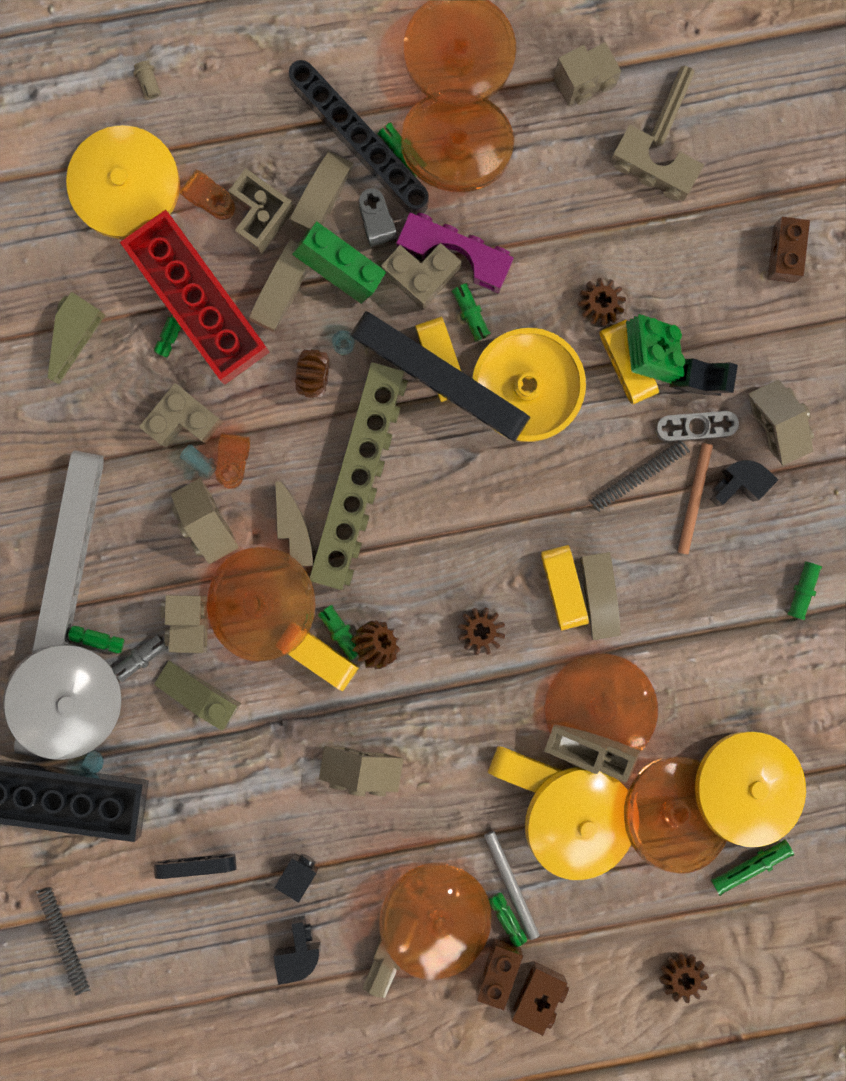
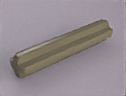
[651,66,694,146]

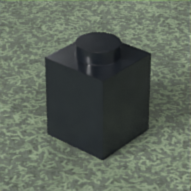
[274,853,318,903]

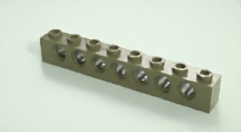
[309,362,408,590]

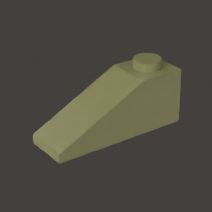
[47,292,106,384]
[154,660,241,731]

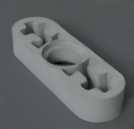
[655,411,739,442]

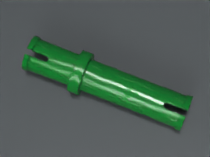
[711,839,794,896]

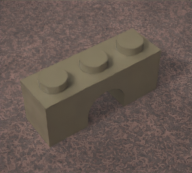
[610,125,704,201]

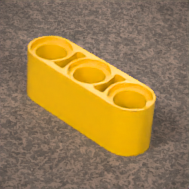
[415,316,461,402]
[599,319,659,405]
[541,545,589,631]
[276,622,359,691]
[488,746,562,793]

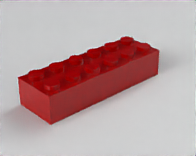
[120,209,270,385]

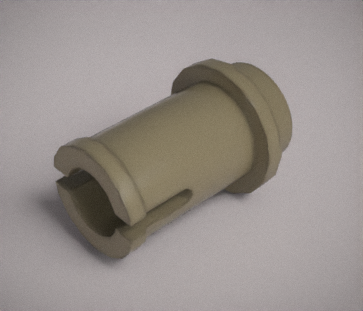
[133,61,162,100]

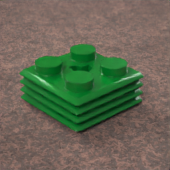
[626,314,685,383]

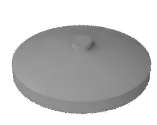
[3,644,121,760]

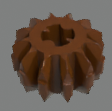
[577,278,626,327]
[295,349,330,398]
[458,607,505,655]
[351,620,401,670]
[659,952,709,1004]

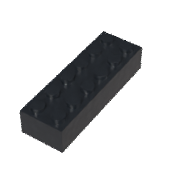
[0,760,149,842]

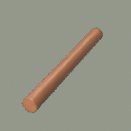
[677,443,713,555]

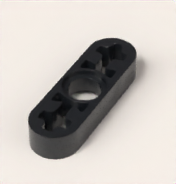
[153,854,237,879]

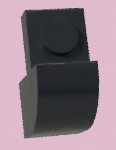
[669,358,738,396]
[710,460,778,507]
[273,916,321,985]

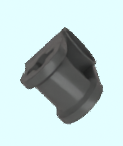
[359,188,398,247]

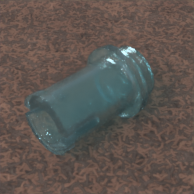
[180,444,217,478]

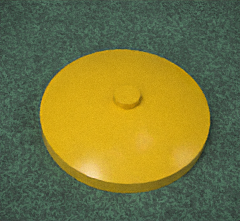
[66,125,180,239]
[472,328,586,442]
[695,731,806,847]
[525,767,637,880]

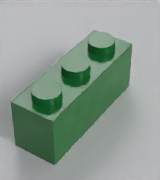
[292,221,386,304]

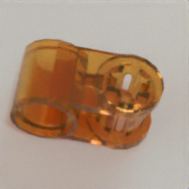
[180,169,235,220]
[215,433,250,489]

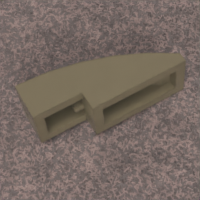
[290,151,354,232]
[249,239,310,332]
[275,482,315,567]
[580,552,621,640]
[544,725,641,783]

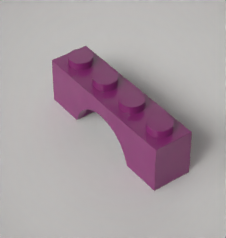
[396,212,514,294]

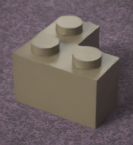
[553,42,621,106]
[229,168,294,255]
[381,243,461,310]
[748,379,814,466]
[139,383,224,448]
[171,478,239,564]
[160,595,209,653]
[319,746,404,797]

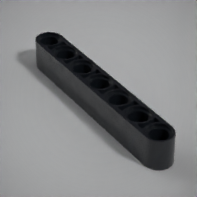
[289,60,429,215]
[350,311,531,442]

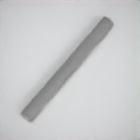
[484,831,540,940]

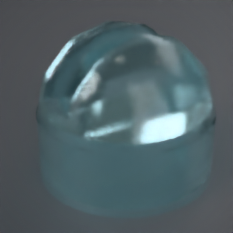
[332,330,355,355]
[80,750,104,773]

